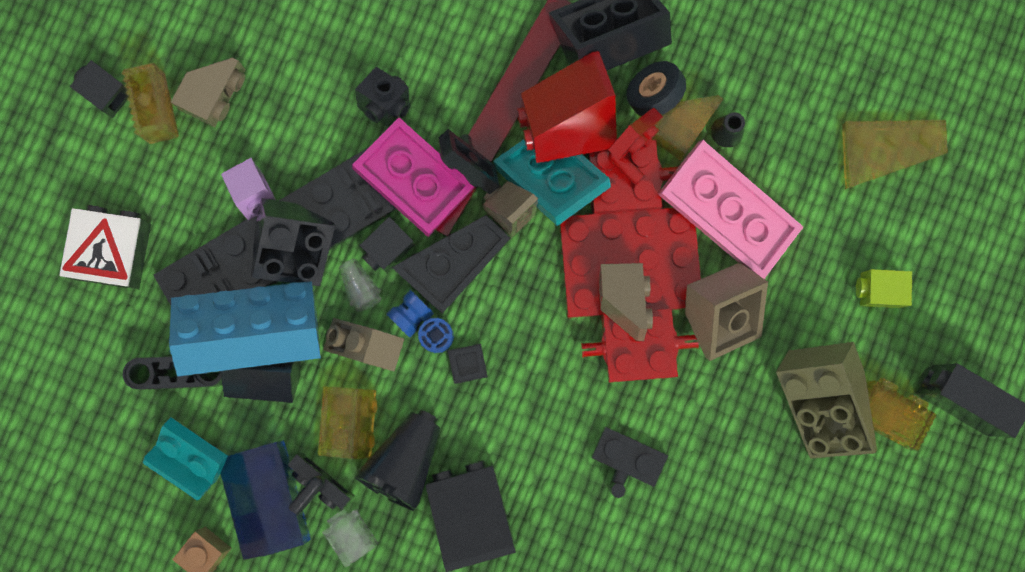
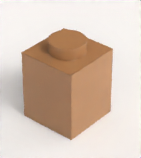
[172,527,232,572]

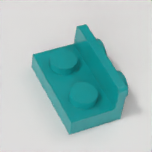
[143,418,228,500]

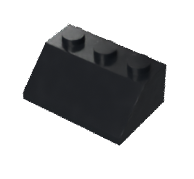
[549,0,672,71]

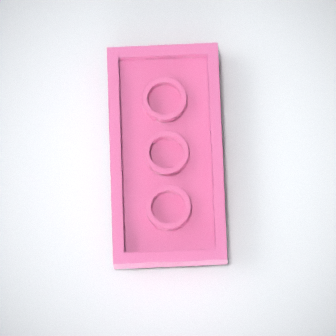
[658,140,803,279]

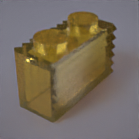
[121,63,179,144]
[866,378,937,451]

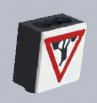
[59,205,151,290]

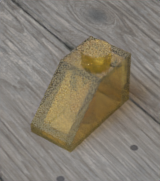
[652,95,723,160]

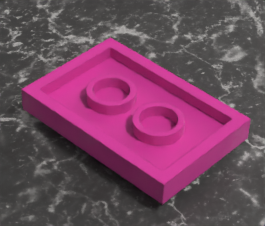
[352,118,474,237]

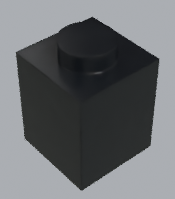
[70,60,133,119]
[360,217,416,273]

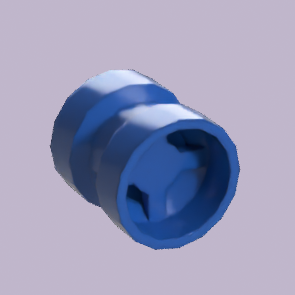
[386,290,434,338]
[418,318,454,353]

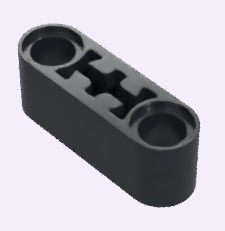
[123,357,222,390]

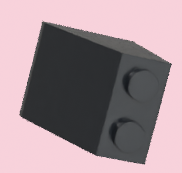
[426,460,516,572]

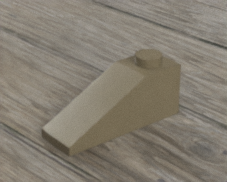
[483,181,538,238]

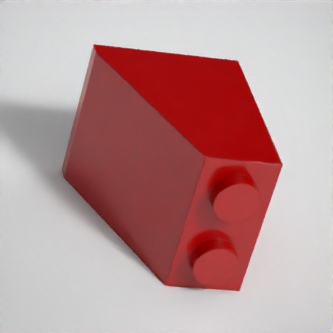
[517,51,617,163]

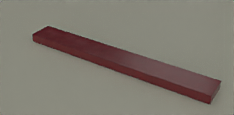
[435,0,571,237]

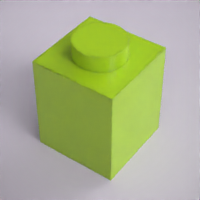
[856,269,912,308]

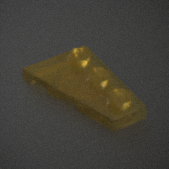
[842,120,948,190]

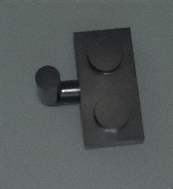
[438,129,500,194]
[591,427,668,498]
[288,453,354,516]

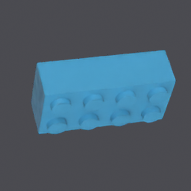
[169,281,321,377]

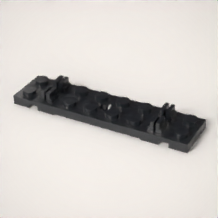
[153,147,396,305]

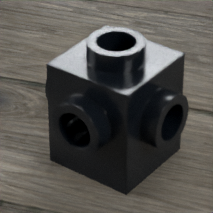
[355,67,410,128]

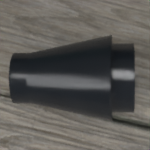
[711,112,745,148]

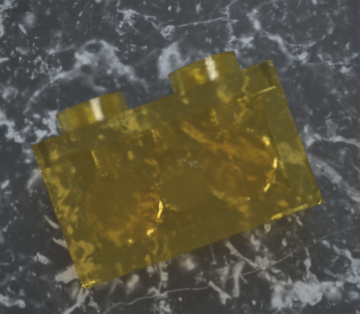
[318,386,377,459]

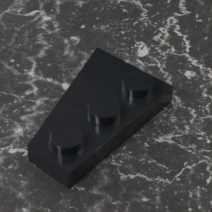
[391,215,511,314]

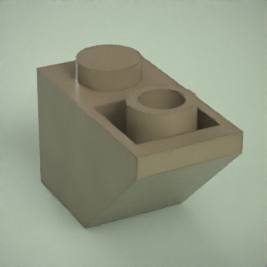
[171,58,245,128]
[599,263,653,341]
[323,318,404,372]

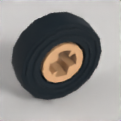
[627,61,686,116]

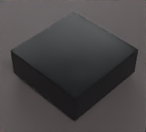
[448,344,488,384]

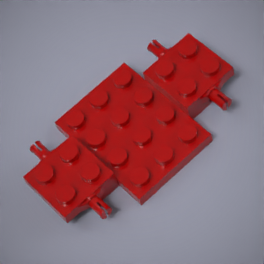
[560,140,701,383]

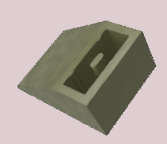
[776,342,877,458]

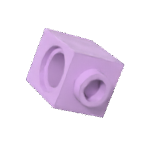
[221,158,276,220]

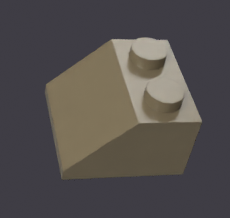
[685,263,768,361]

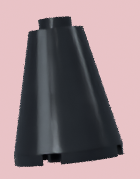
[355,410,441,511]

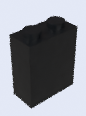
[916,363,1025,438]

